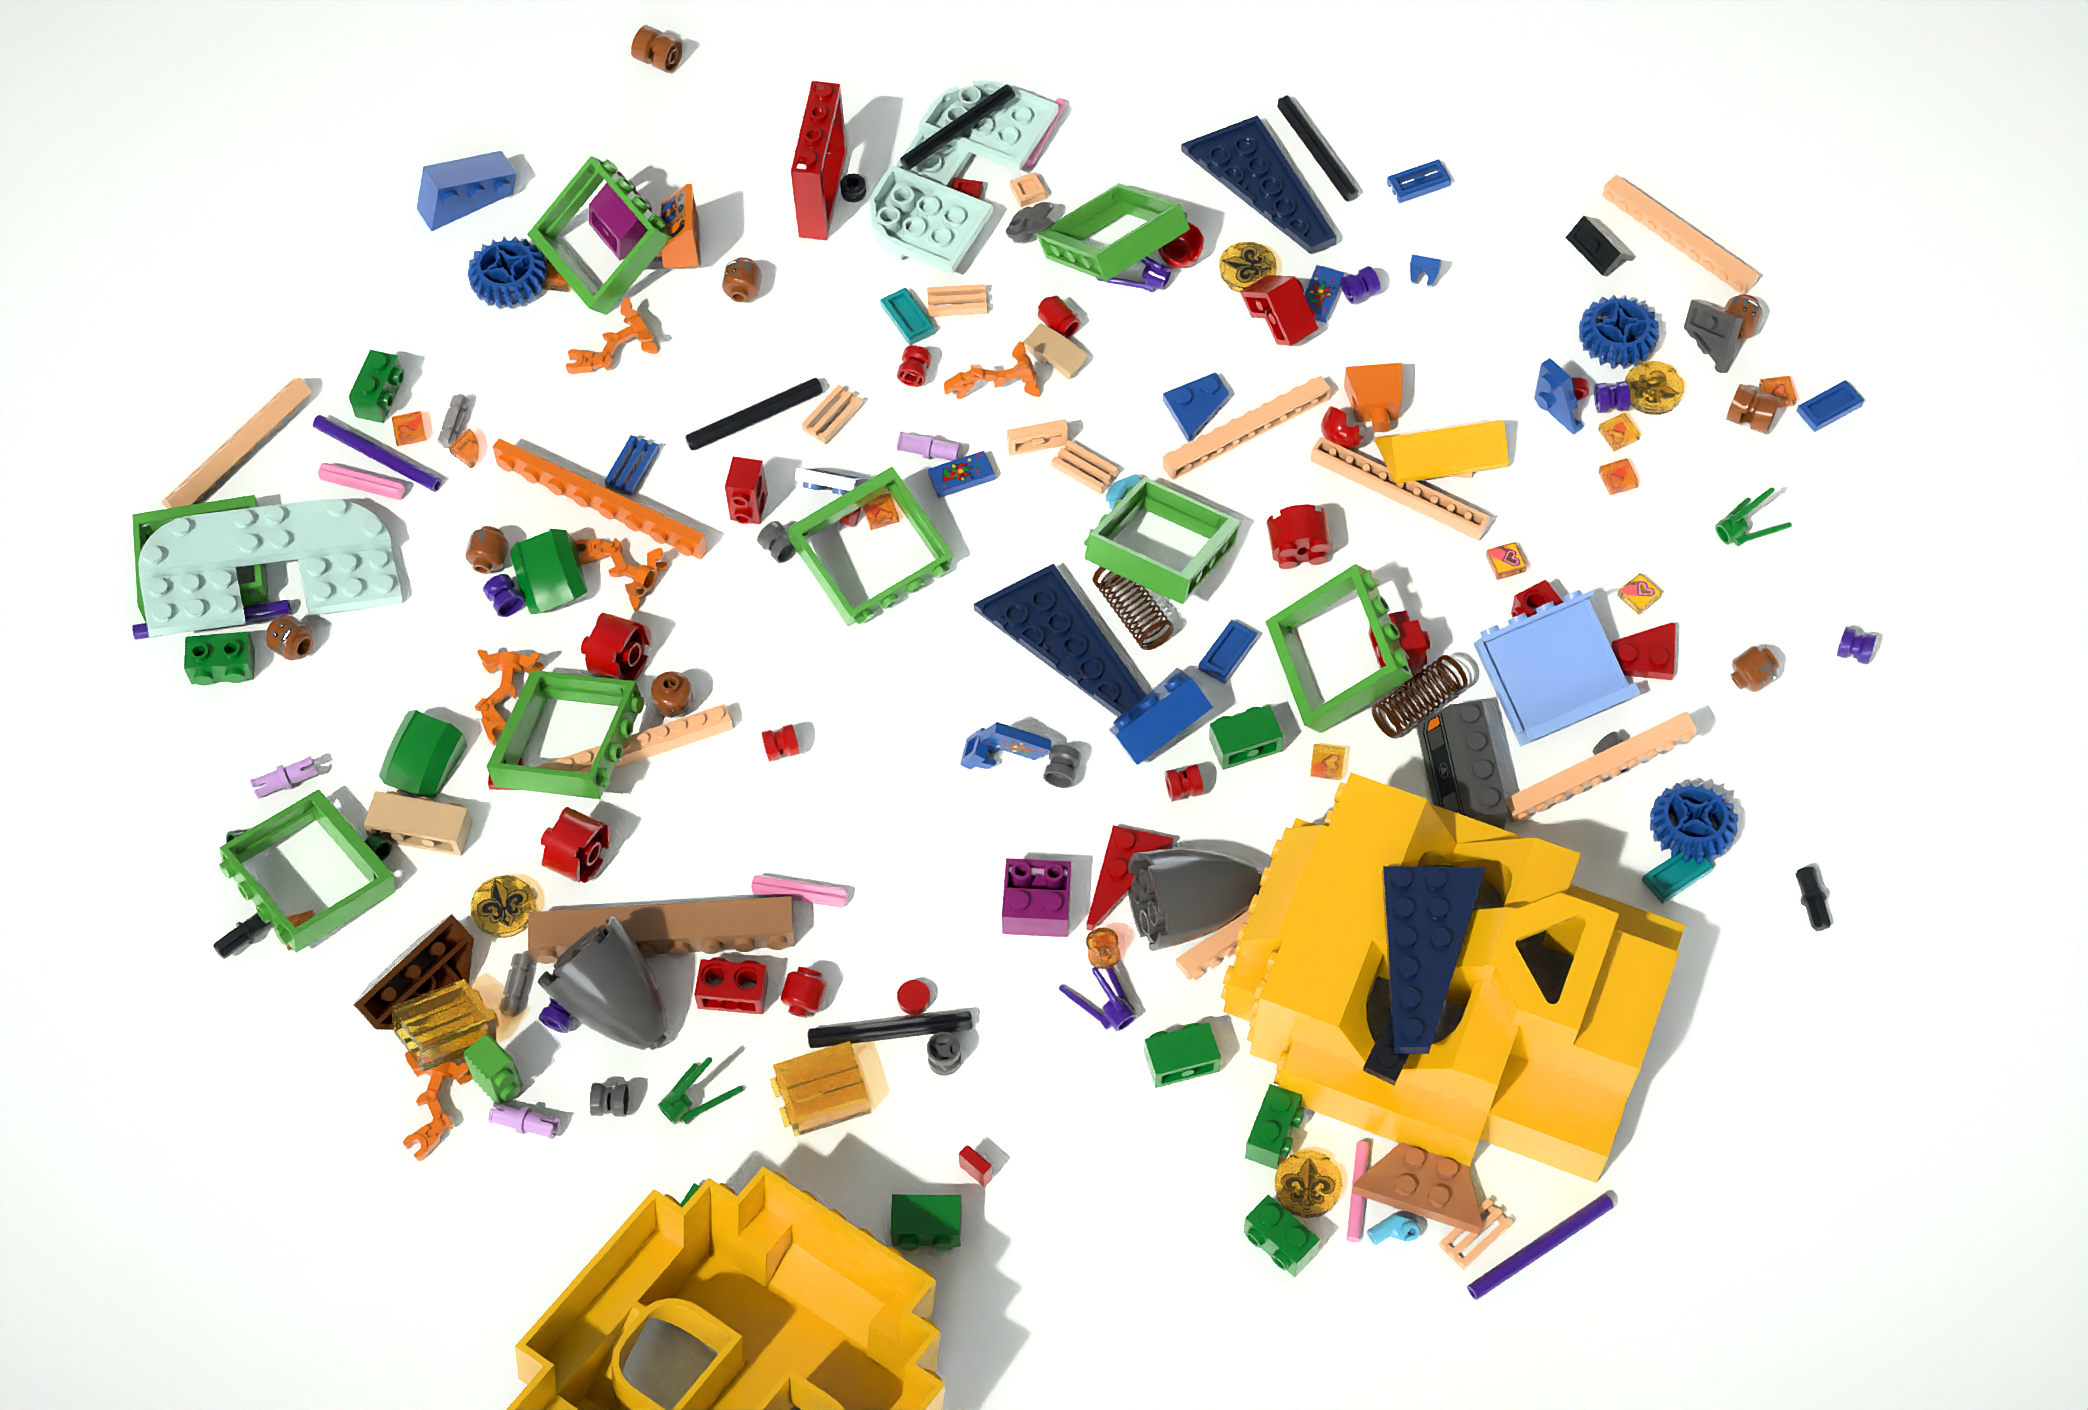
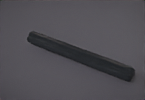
[900,84,1015,170]
[1277,95,1359,202]
[685,377,823,451]
[807,1010,973,1048]

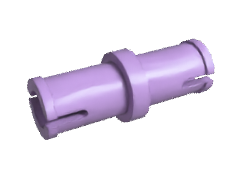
[897,431,960,461]
[250,756,318,799]
[488,1102,560,1139]

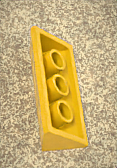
[1375,420,1509,484]

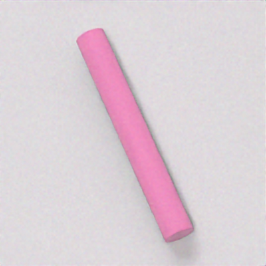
[1025,98,1066,167]
[1346,1141,1370,1242]

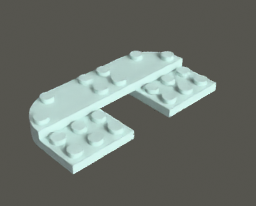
[870,80,1058,274]
[138,499,402,637]

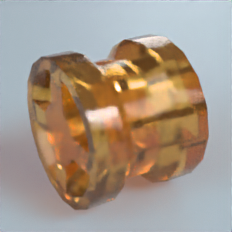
[1086,927,1120,969]

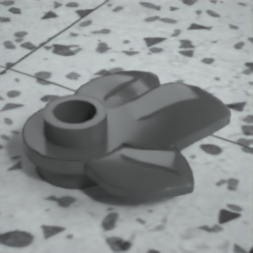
[1005,202,1055,243]

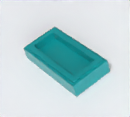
[880,287,935,346]
[1642,852,1714,904]

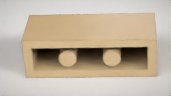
[363,791,473,856]

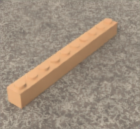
[1602,175,1759,294]
[1163,376,1331,480]
[161,377,312,509]
[1310,437,1490,541]
[536,704,733,773]
[1505,711,1696,822]
[1176,910,1250,980]

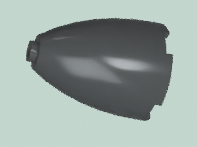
[1128,849,1263,951]
[537,916,668,1050]

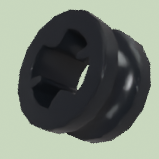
[840,173,866,203]

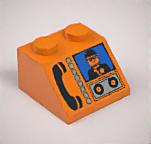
[656,184,699,268]

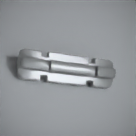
[437,394,469,448]
[499,953,531,1017]

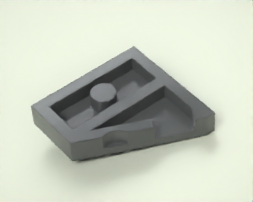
[1684,299,1743,373]

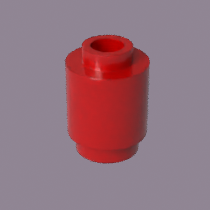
[1037,295,1081,338]

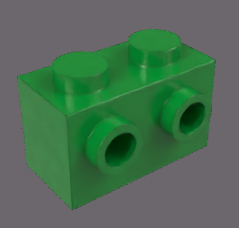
[348,349,405,423]
[184,632,255,686]
[1209,705,1283,770]
[1144,1022,1221,1088]
[1245,1084,1305,1170]
[890,1194,962,1251]
[1243,1194,1320,1278]

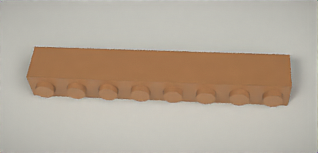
[528,896,795,964]

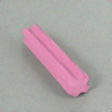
[318,463,405,500]
[751,875,847,908]

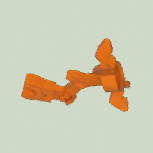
[565,297,659,374]
[943,341,1041,399]
[575,538,668,611]
[475,649,544,746]
[403,1052,473,1162]

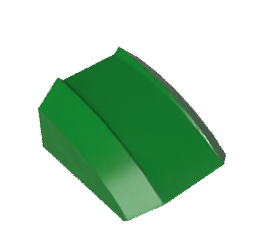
[510,528,588,614]
[379,709,467,798]

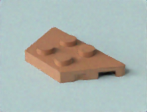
[1352,1142,1483,1235]

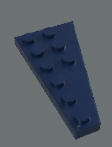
[1181,115,1337,254]
[973,563,1146,717]
[1382,866,1486,1054]

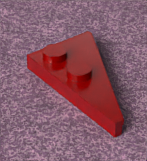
[1086,825,1173,931]

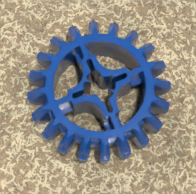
[467,236,547,309]
[1578,294,1659,369]
[1649,780,1738,865]

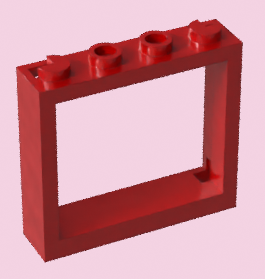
[791,81,847,241]

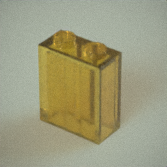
[391,979,499,1071]
[769,1041,872,1137]

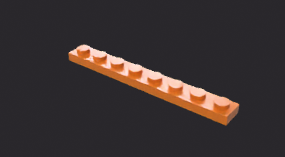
[492,438,707,560]

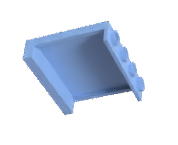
[1473,590,1641,747]

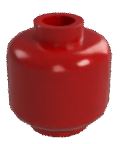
[781,967,828,1018]

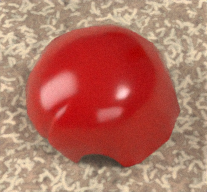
[1158,222,1204,268]
[1320,406,1364,450]

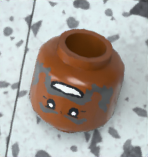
[722,257,762,303]
[1724,294,1763,340]
[465,526,509,574]
[266,615,314,661]
[1730,646,1780,693]
[651,671,694,718]

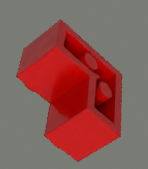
[1240,275,1319,346]
[1368,610,1430,682]

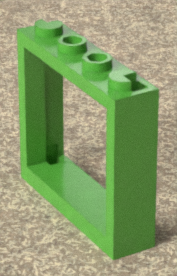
[527,156,672,315]
[1036,183,1190,281]
[787,466,954,627]
[1084,477,1241,604]
[132,494,269,622]
[1265,564,1413,733]
[486,670,644,800]
[219,789,395,953]

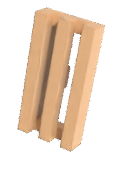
[927,284,987,317]
[802,384,863,444]
[1007,419,1068,456]
[1051,440,1118,494]
[1439,1198,1513,1270]

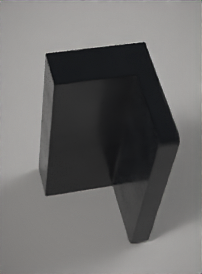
[1565,215,1636,276]

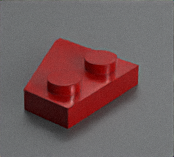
[1611,622,1676,681]

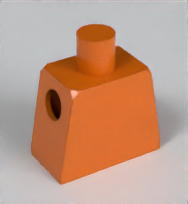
[1344,362,1403,432]

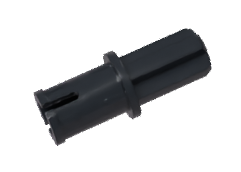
[1795,866,1831,932]
[213,912,272,959]

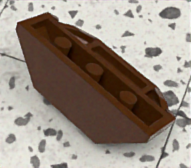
[353,914,474,1031]

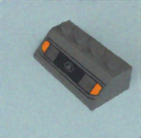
[1416,701,1508,830]

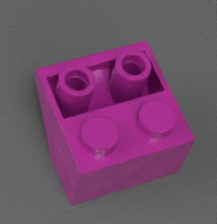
[589,171,652,261]
[1002,858,1071,937]

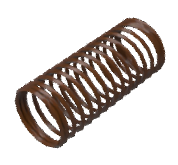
[1092,567,1174,650]
[1372,655,1468,739]

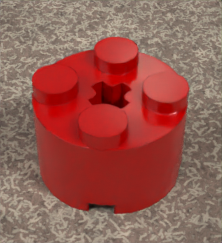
[1266,504,1333,569]
[581,612,651,681]
[540,807,611,883]

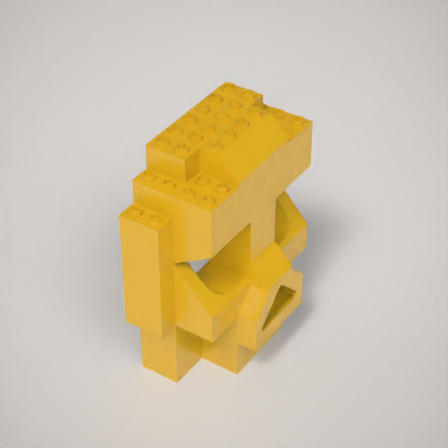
[1220,772,1686,1183]
[506,1166,945,1410]

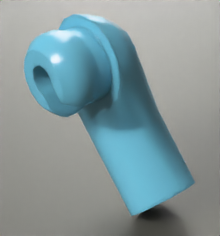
[1105,474,1140,510]
[1366,1215,1420,1245]

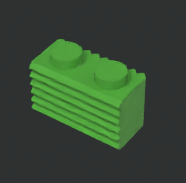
[464,1033,523,1104]

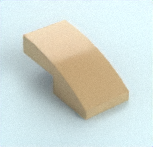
[1023,323,1089,380]

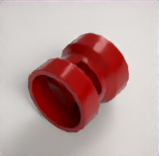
[896,345,932,387]
[761,724,800,762]
[1164,764,1204,802]

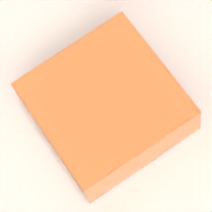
[1009,172,1047,208]

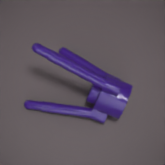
[1096,256,1172,293]
[1059,963,1137,1032]

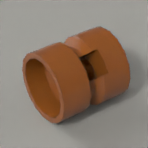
[631,24,684,73]
[1726,383,1780,435]

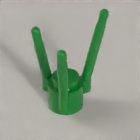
[1715,487,1792,547]
[657,1057,744,1125]

